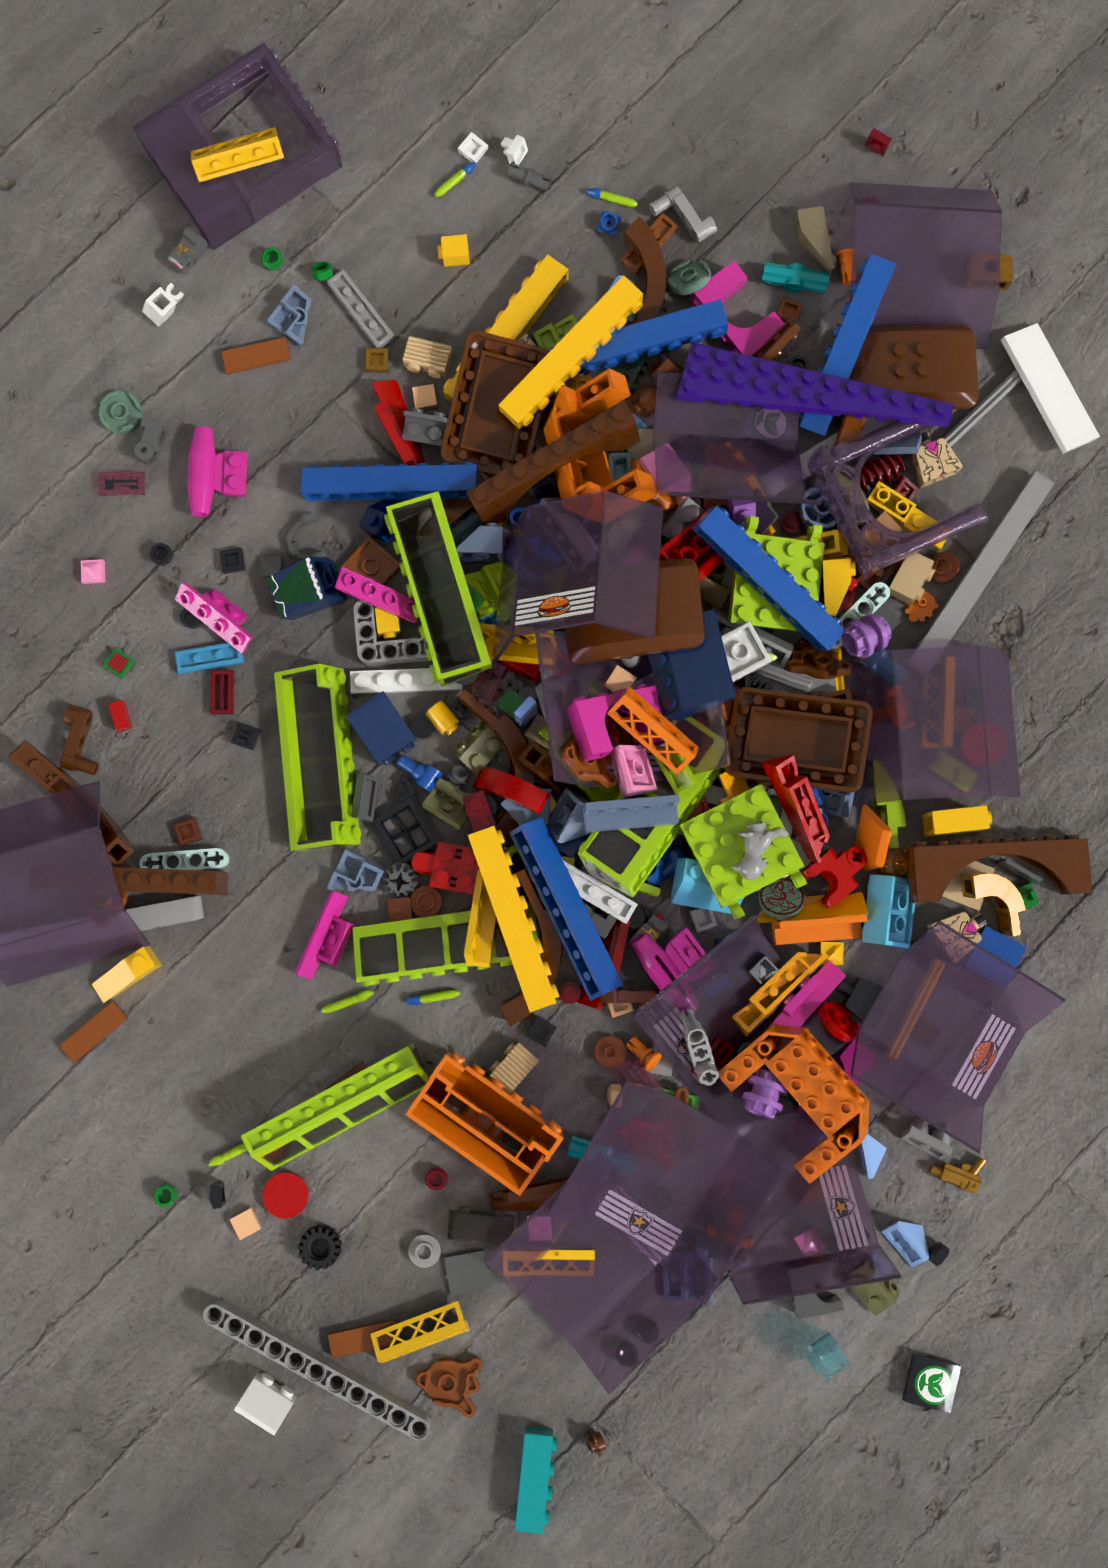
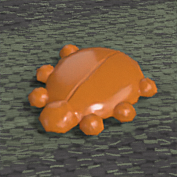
[905,591,939,622]

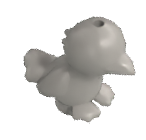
[732,822,789,880]

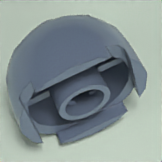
[798,484,844,531]

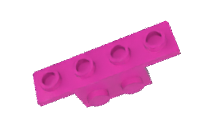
[335,567,418,623]
[175,581,253,653]
[295,890,354,980]
[768,960,846,1028]

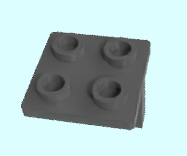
[402,408,448,447]

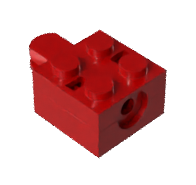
[412,842,480,895]

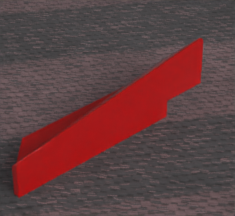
[372,380,425,466]
[762,754,830,863]
[577,914,631,1010]

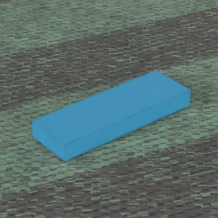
[174,642,245,675]

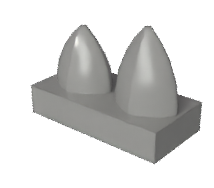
[659,496,705,540]
[900,1117,953,1161]

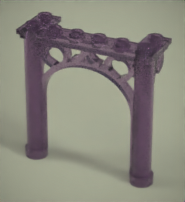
[807,420,987,580]

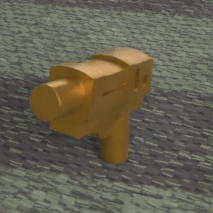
[929,1157,987,1194]

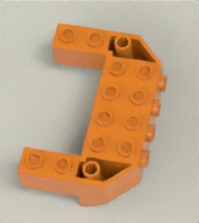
[544,368,657,525]
[718,1024,870,1184]

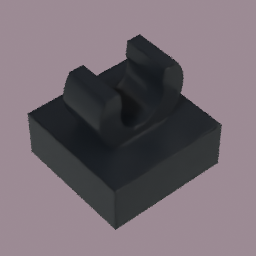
[747,671,775,690]
[231,722,261,751]

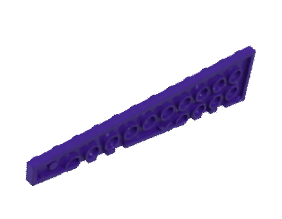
[676,342,954,427]

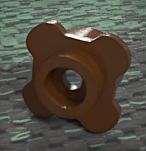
[586,1431,606,1457]

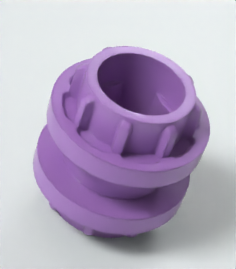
[842,613,891,659]
[742,1069,788,1119]

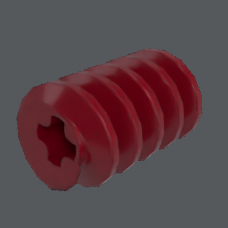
[854,454,905,493]

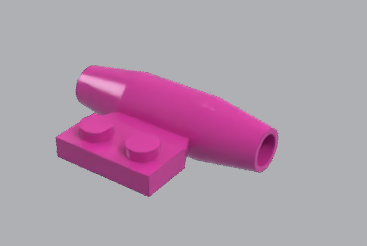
[187,426,247,517]
[631,927,713,1015]

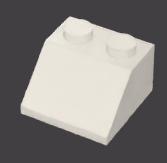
[234,1372,297,1435]

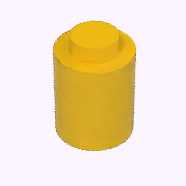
[425,700,459,736]

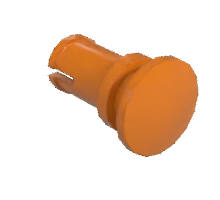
[834,249,856,285]
[626,1037,662,1072]

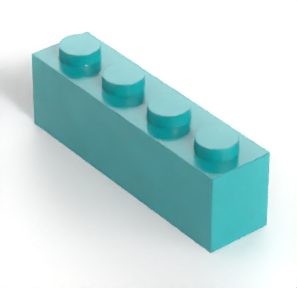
[515,1426,557,1534]

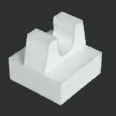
[501,135,528,165]

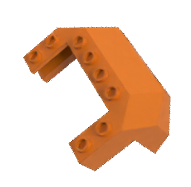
[405,1051,564,1196]

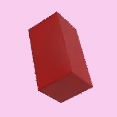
[108,700,133,732]

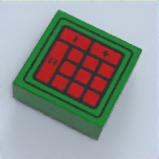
[103,648,135,679]

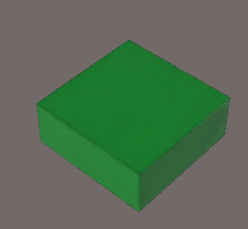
[496,688,525,721]

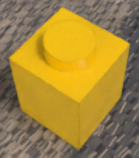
[437,234,470,267]
[375,607,402,640]

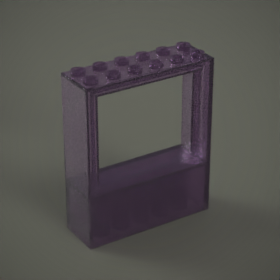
[132,42,342,250]

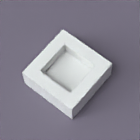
[458,132,488,163]

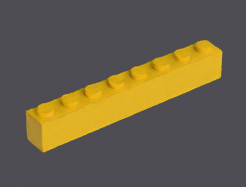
[443,254,569,403]
[499,275,643,429]
[468,826,559,1012]

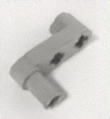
[649,186,717,243]
[679,1009,719,1086]

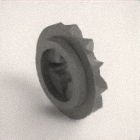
[382,862,418,898]

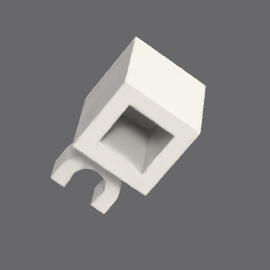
[142,283,184,327]

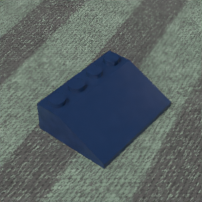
[649,610,736,721]

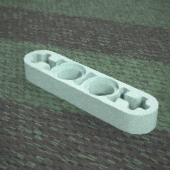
[830,582,890,650]
[139,848,229,870]

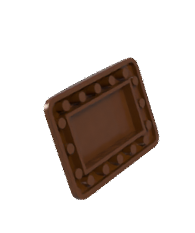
[849,325,979,409]
[441,331,550,475]
[562,558,705,664]
[724,687,873,793]

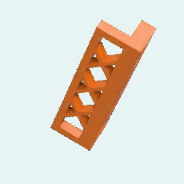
[607,686,699,774]
[771,915,868,945]

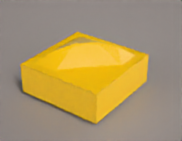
[819,942,844,965]

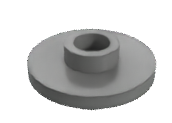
[408,1234,441,1268]

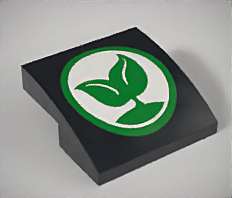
[902,1353,961,1413]

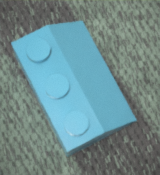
[670,858,744,914]
[862,874,915,949]

